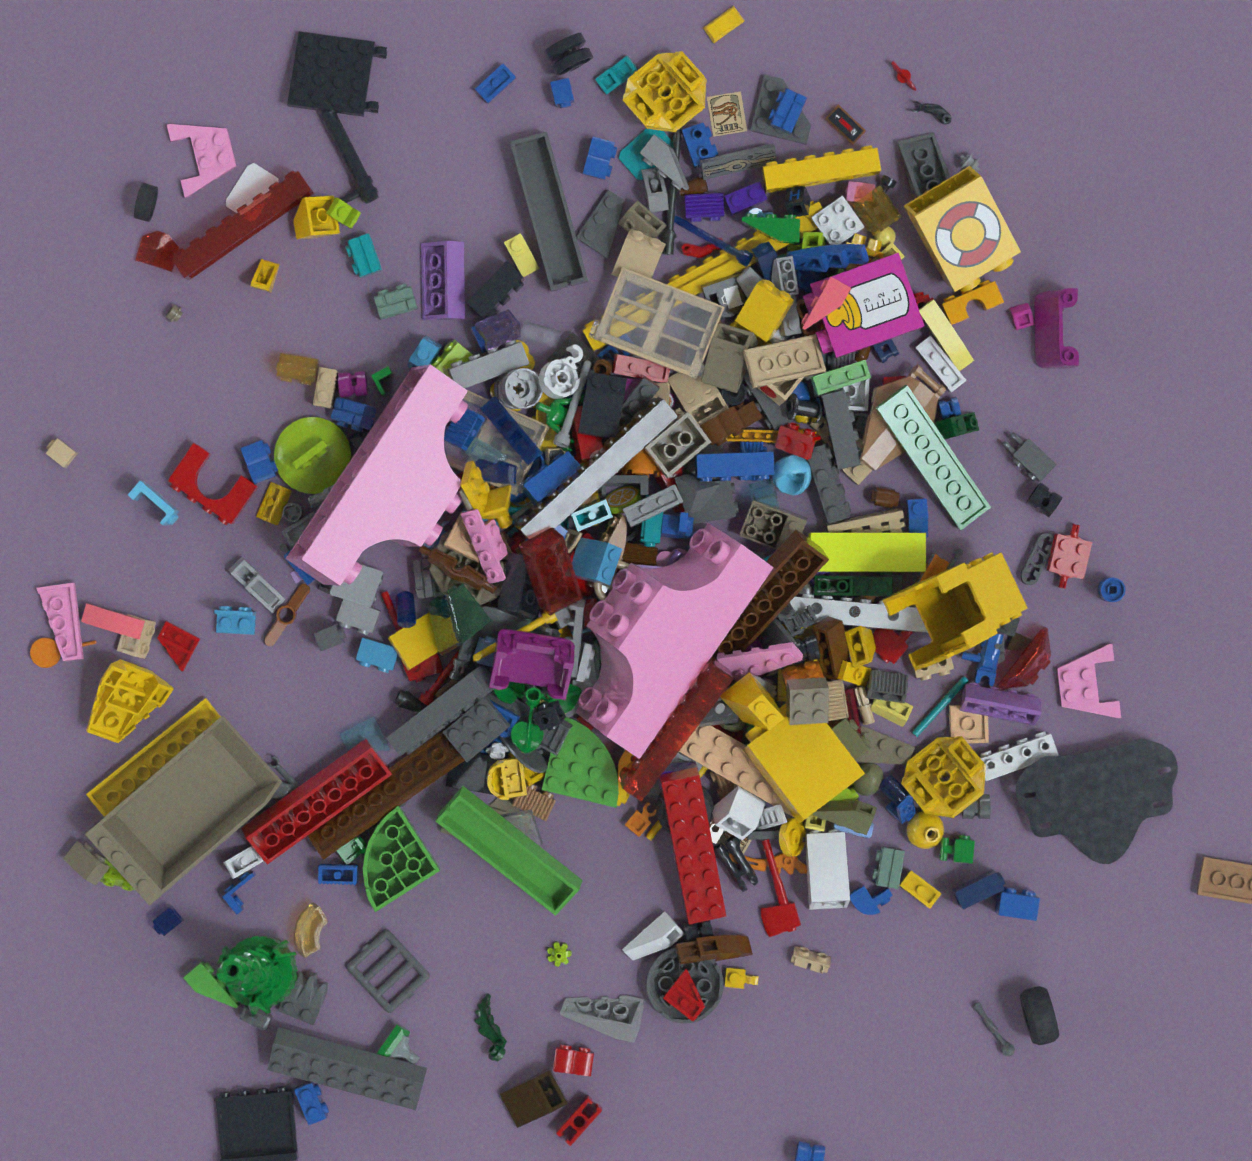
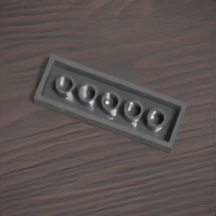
[386,664,494,756]

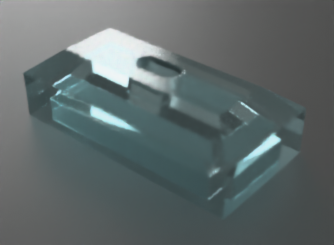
[465,437,508,473]

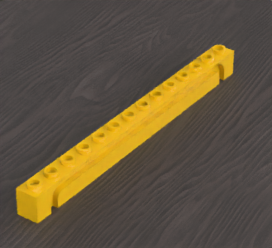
[583,201,823,351]

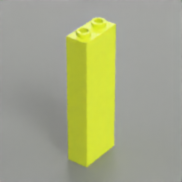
[808,533,926,572]

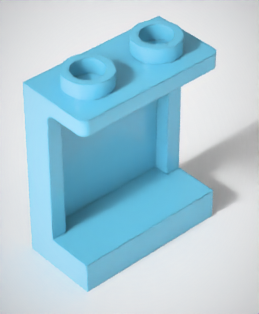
[128,480,180,526]

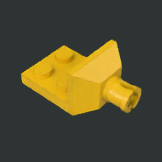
[460,461,513,529]

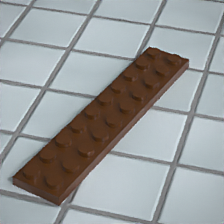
[308,723,465,860]

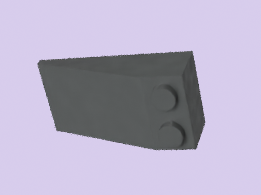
[897,133,950,200]

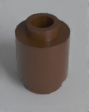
[871,487,899,508]

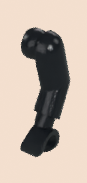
[910,101,952,125]

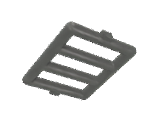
[347,930,430,1013]

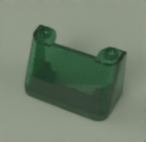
[428,584,492,656]

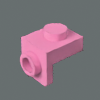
[845,181,875,203]

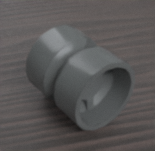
[962,794,991,819]

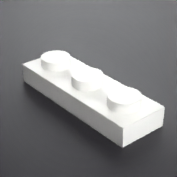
[915,336,966,392]

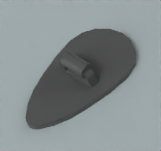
[499,736,548,773]

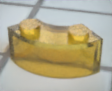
[294,902,328,958]

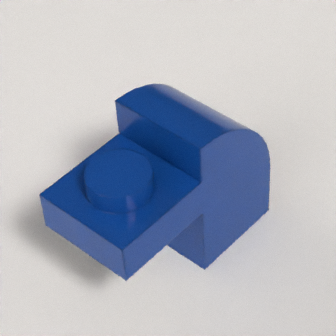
[661,512,694,539]
[850,885,893,915]

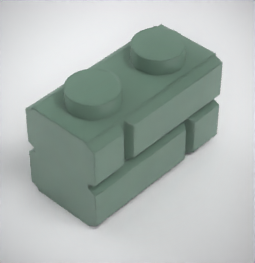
[374,284,418,320]
[872,846,905,889]

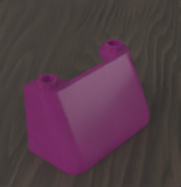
[1034,288,1079,369]
[489,629,575,700]

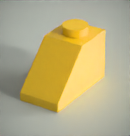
[845,626,876,668]

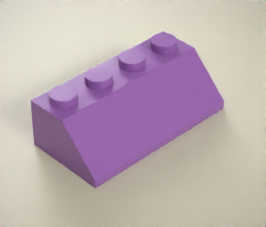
[421,241,465,320]
[960,683,1042,726]

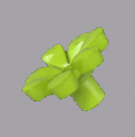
[547,942,572,967]

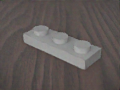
[623,484,683,527]

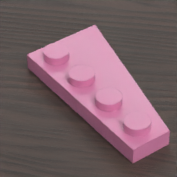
[36,583,84,662]
[717,642,803,682]

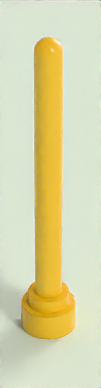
[473,607,558,661]

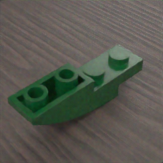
[814,576,893,596]

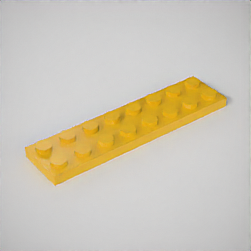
[86,698,221,817]

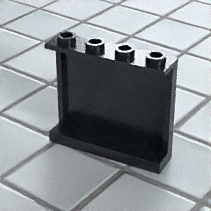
[214,1086,299,1161]

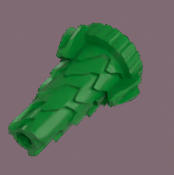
[216,936,298,1015]

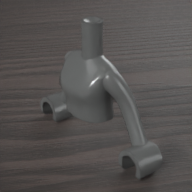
[255,756,298,816]

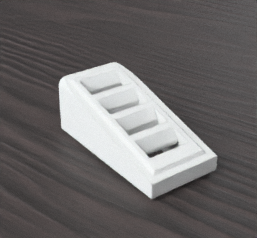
[756,804,787,830]

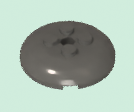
[647,948,724,1023]

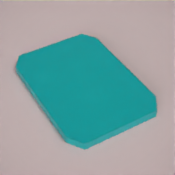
[619,128,673,180]

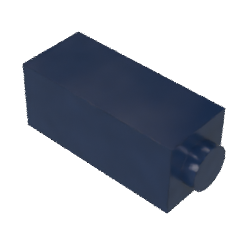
[752,241,778,282]

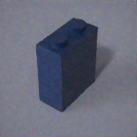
[951,869,1006,910]

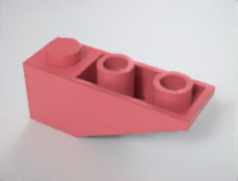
[801,277,851,330]

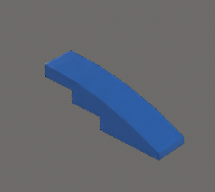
[788,244,869,272]

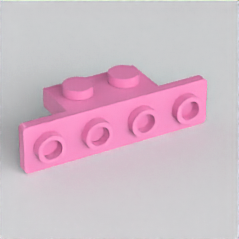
[461,509,508,584]

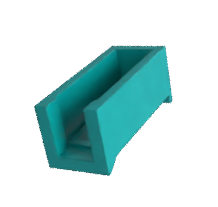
[640,495,663,547]

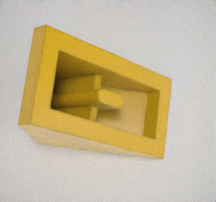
[250,259,280,293]

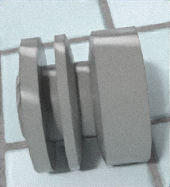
[494,368,543,409]

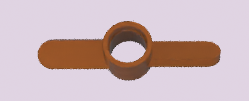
[264,584,310,646]

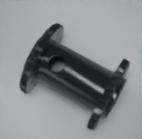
[785,393,823,424]

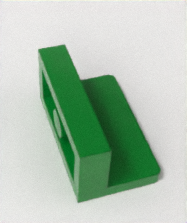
[371,366,394,397]

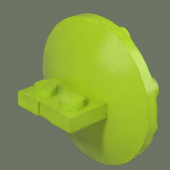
[274,417,351,494]

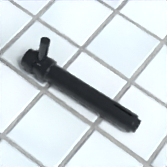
[320,111,379,204]

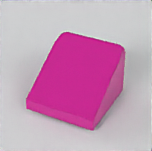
[1010,303,1035,330]

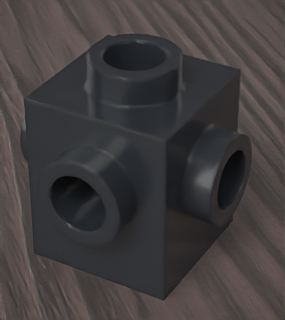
[533,700,566,731]

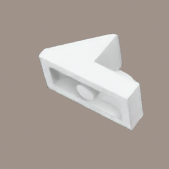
[223,846,263,879]

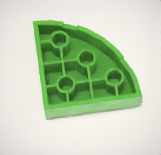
[542,717,619,808]
[363,806,441,912]

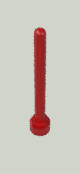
[418,649,460,706]

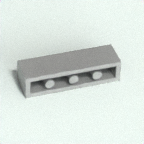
[448,339,529,388]

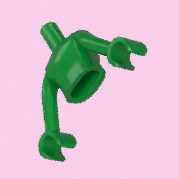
[536,394,584,452]

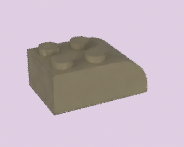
[644,412,711,478]

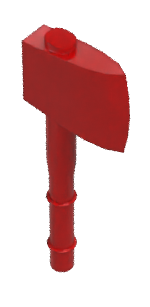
[381,591,443,683]
[873,628,914,665]
[760,839,801,937]

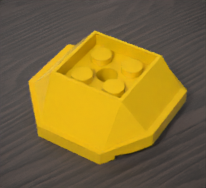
[622,51,707,132]
[901,736,986,818]

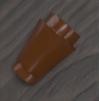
[679,176,708,196]
[593,358,614,375]

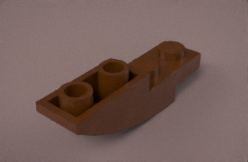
[675,935,753,965]

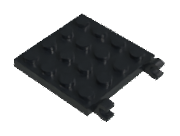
[287,31,387,117]

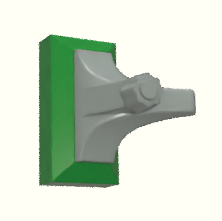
[376,1025,420,1064]

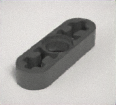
[1021,533,1054,585]

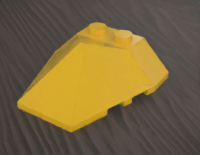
[86,659,174,743]

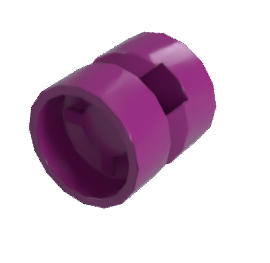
[338,371,368,397]

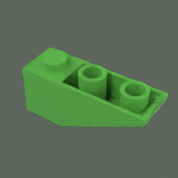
[183,961,240,1008]

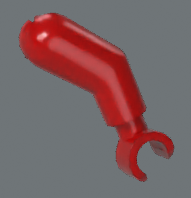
[681,238,724,258]

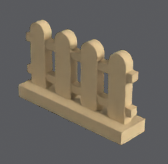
[826,508,905,533]

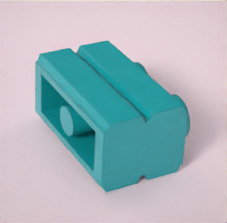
[345,233,383,278]

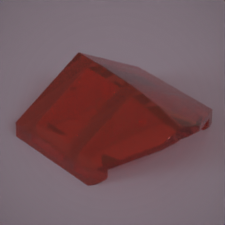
[135,231,180,272]

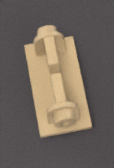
[790,946,831,974]

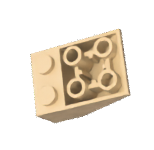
[668,364,729,426]

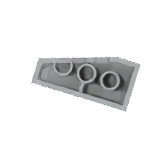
[560,995,645,1043]

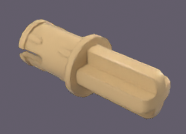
[854,686,875,725]

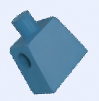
[407,336,443,368]

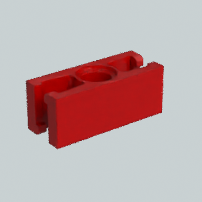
[556,1095,602,1146]

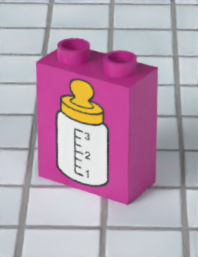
[803,253,924,359]

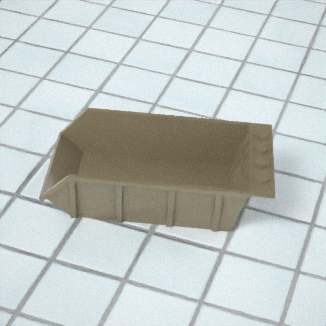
[85,716,282,906]

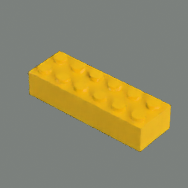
[762,145,881,194]

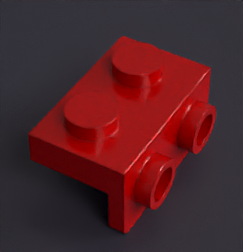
[775,422,821,460]

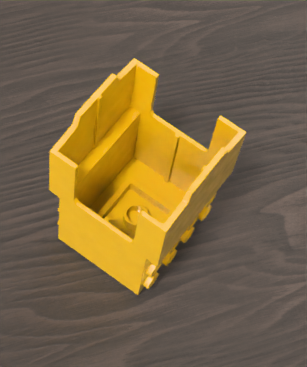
[882,552,1028,671]

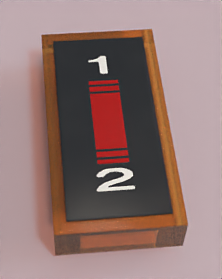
[825,104,866,145]

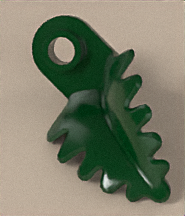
[475,994,507,1062]

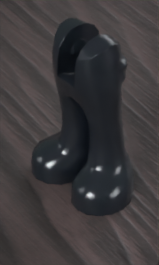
[713,835,759,892]

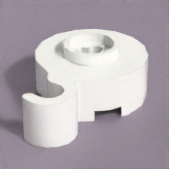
[539,344,583,399]

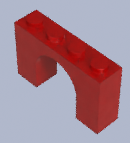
[168,443,259,525]

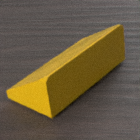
[256,482,292,525]

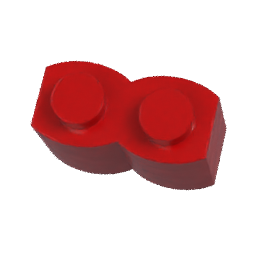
[553,1044,594,1076]

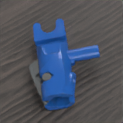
[962,633,1005,686]

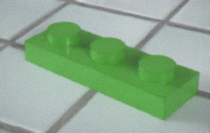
[811,360,871,396]

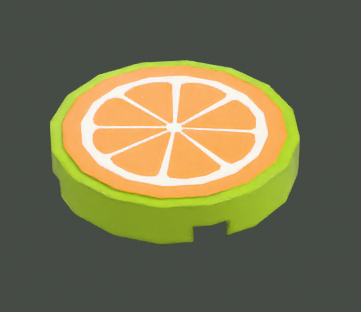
[605,486,642,514]

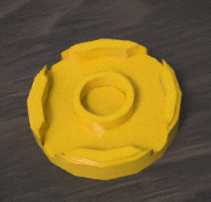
[779,818,806,856]

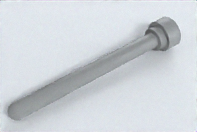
[553,360,591,448]

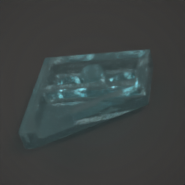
[340,717,391,751]

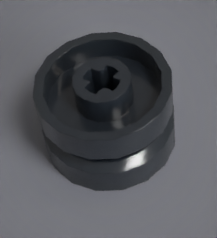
[544,32,593,76]

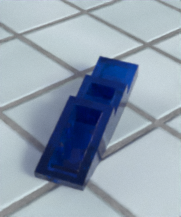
[480,396,543,466]

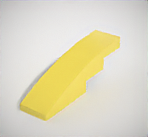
[919,299,974,371]

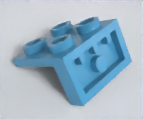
[214,606,256,635]

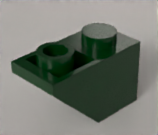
[934,412,979,440]

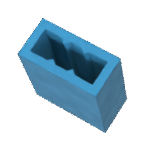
[568,538,622,585]

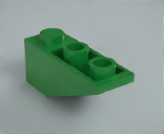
[741,214,800,244]

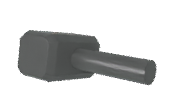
[240,1005,273,1030]

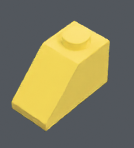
[504,233,540,277]

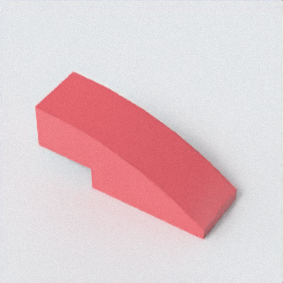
[81,603,145,639]

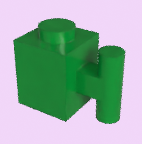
[940,835,975,864]

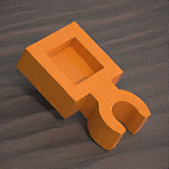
[625,802,657,837]

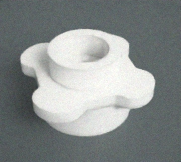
[486,743,509,759]

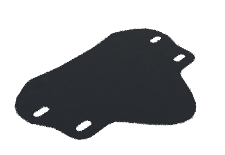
[1016,739,1178,864]

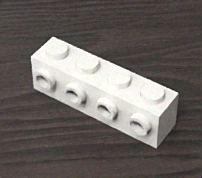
[980,731,1059,781]

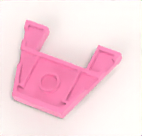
[167,124,237,198]
[1057,644,1121,718]

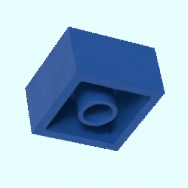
[995,887,1040,921]

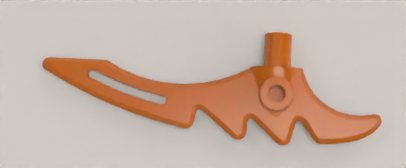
[729,853,807,875]

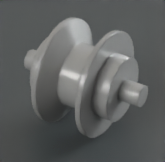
[960,153,980,172]

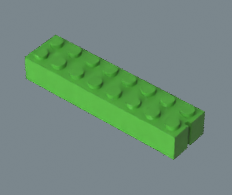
[436,786,583,916]

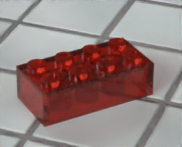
[519,527,583,616]

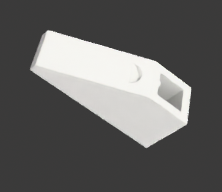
[622,911,685,960]

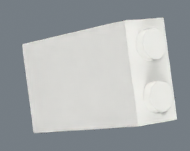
[805,830,850,910]

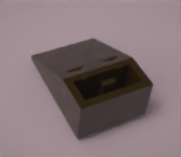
[500,1067,568,1128]

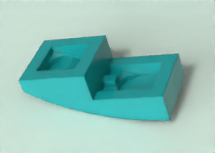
[595,56,638,95]

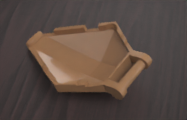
[860,364,946,471]

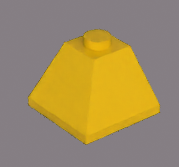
[293,196,340,240]

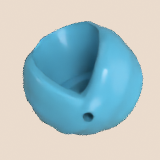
[772,455,813,495]

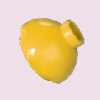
[906,811,944,849]

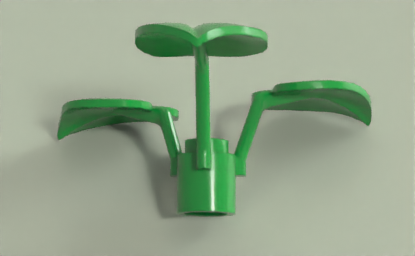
[493,681,582,754]

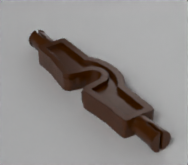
[418,545,497,594]

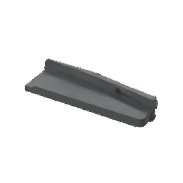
[471,690,573,756]

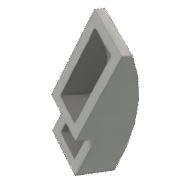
[229,557,286,613]

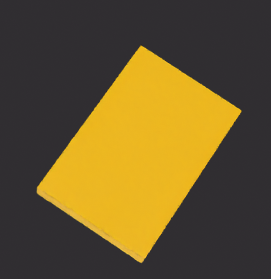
[388,608,456,670]

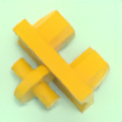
[846,233,884,267]

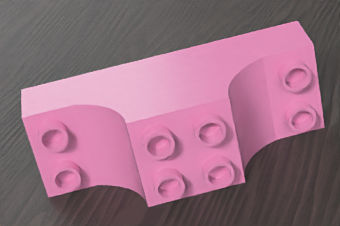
[286,364,468,586]
[575,523,774,759]

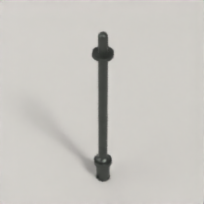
[661,123,687,255]

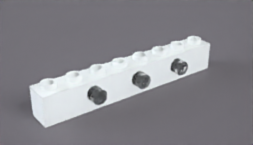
[780,594,928,633]

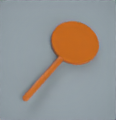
[30,638,97,668]

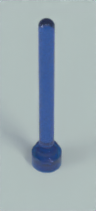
[674,216,753,267]

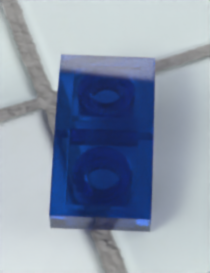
[475,458,516,484]

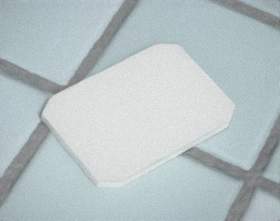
[226,163,279,222]

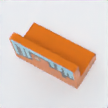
[915,553,950,584]

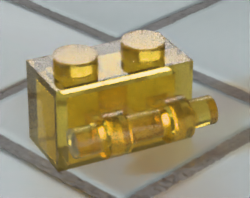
[852,186,902,236]
[276,353,320,386]

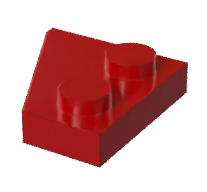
[157,621,200,671]
[663,969,705,1022]

